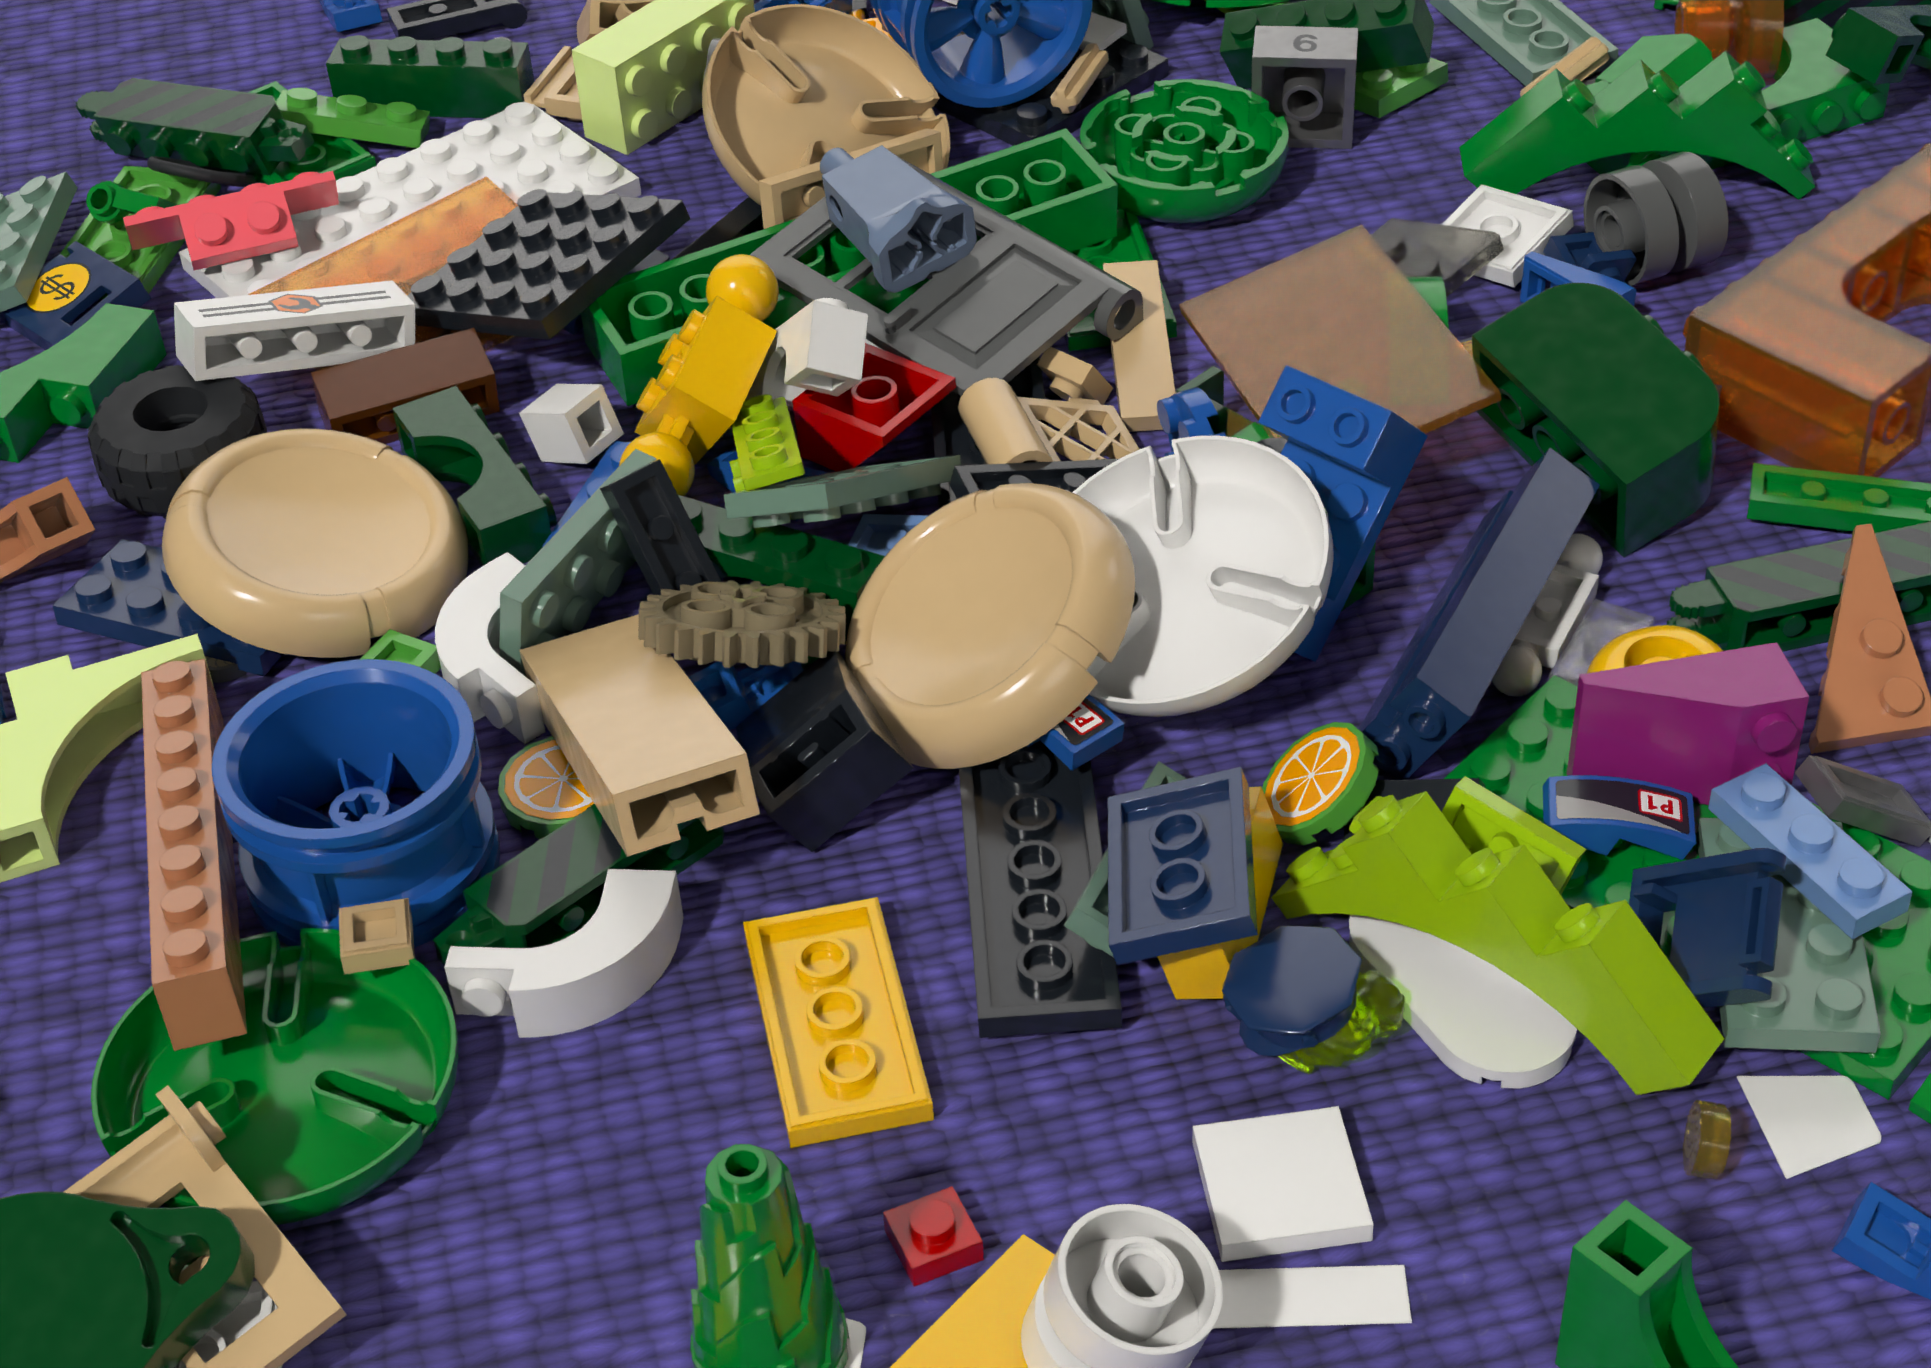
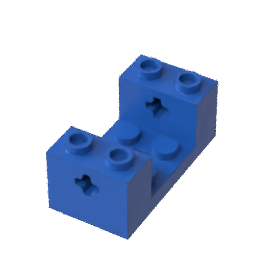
[1258,365,1428,662]

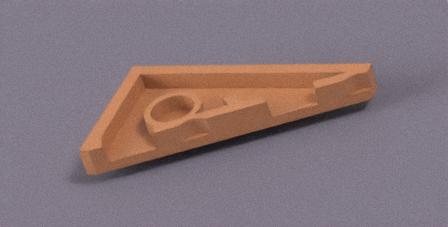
[1809,523,1931,754]

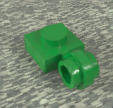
[86,181,178,224]

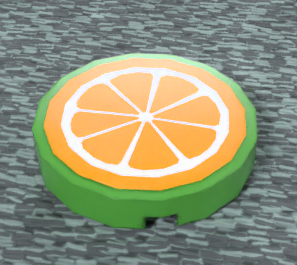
[1262,722,1379,845]
[498,736,594,839]

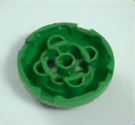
[1080,79,1289,223]

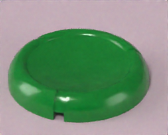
[91,928,458,1225]

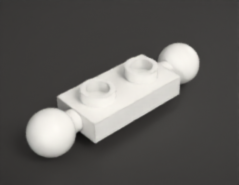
[1492,534,1603,697]

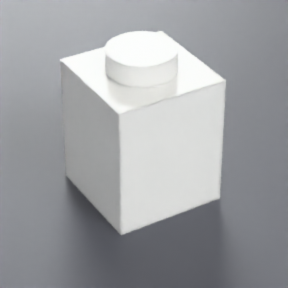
[519,384,624,464]

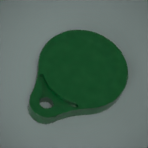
[0,1191,255,1368]

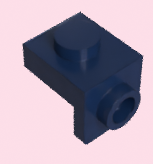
[1543,232,1637,282]

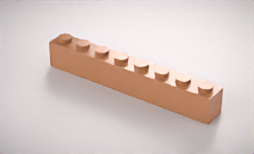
[141,658,247,1051]

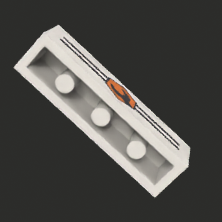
[174,280,415,381]

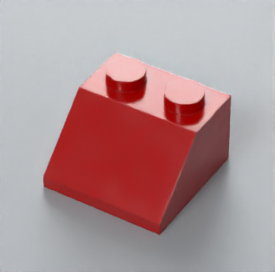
[792,343,956,471]

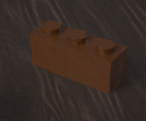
[311,328,500,444]

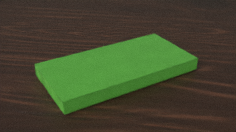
[60,166,221,299]

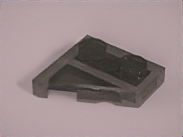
[1352,218,1504,298]

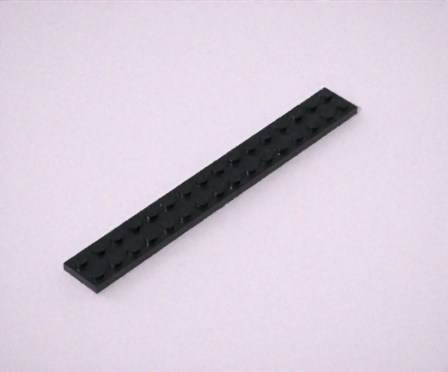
[931,356,1122,1038]

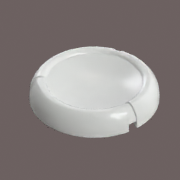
[1072,436,1333,717]

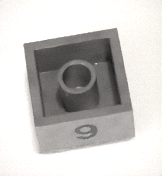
[1251,26,1358,149]

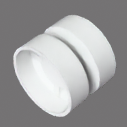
[1021,1204,1223,1368]

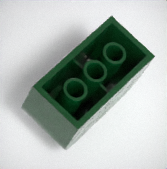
[1472,283,1720,558]

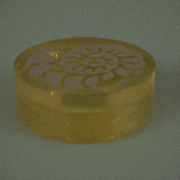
[1683,1100,1731,1180]

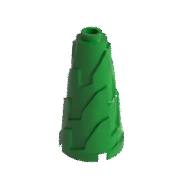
[690,1144,849,1368]

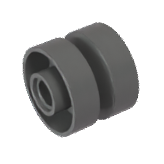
[1583,152,1729,286]

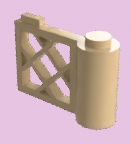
[958,378,1140,464]

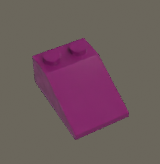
[1567,642,1809,805]

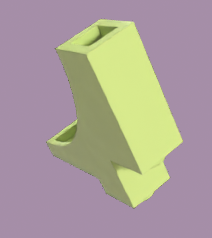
[0,634,216,883]

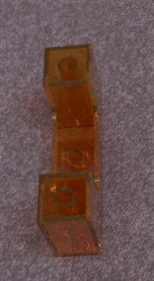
[1683,143,1931,477]

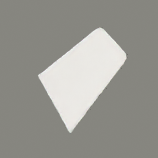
[1736,1076,1881,1179]

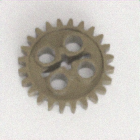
[638,580,846,668]

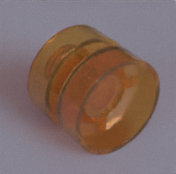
[1674,0,1784,79]

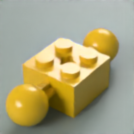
[619,254,779,496]

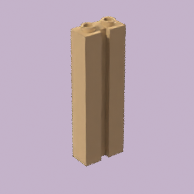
[519,614,760,857]

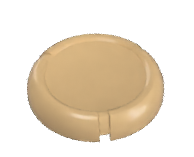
[702,4,950,206]
[162,429,468,658]
[845,483,1135,769]

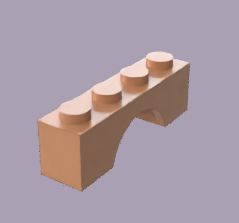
[0,477,95,583]

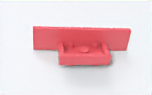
[123,171,339,271]

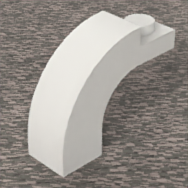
[435,552,545,744]
[444,869,684,1038]

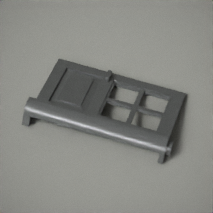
[750,154,1144,396]

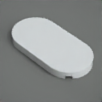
[1349,915,1577,1089]

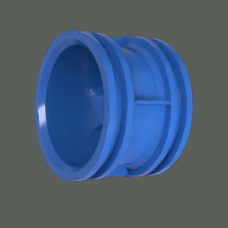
[870,0,1092,108]
[212,659,500,948]

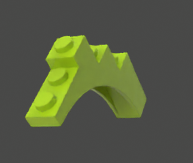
[1271,791,1725,1095]

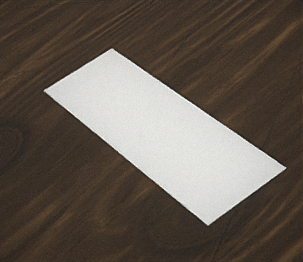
[1213,1265,1412,1329]

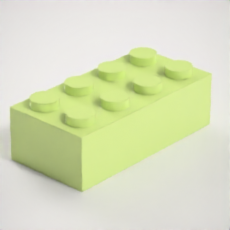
[572,0,755,155]

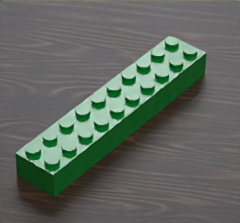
[581,129,1118,406]

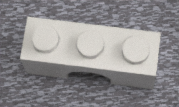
[745,298,868,426]

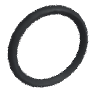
[147,157,256,187]

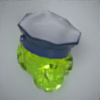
[1222,926,1406,1074]

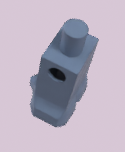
[820,145,977,293]

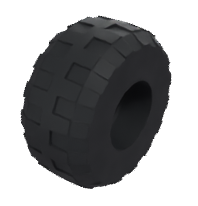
[88,365,267,519]

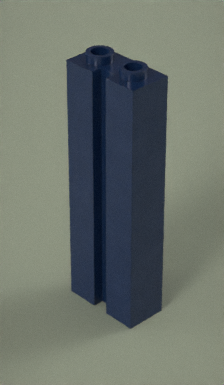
[1359,448,1600,780]

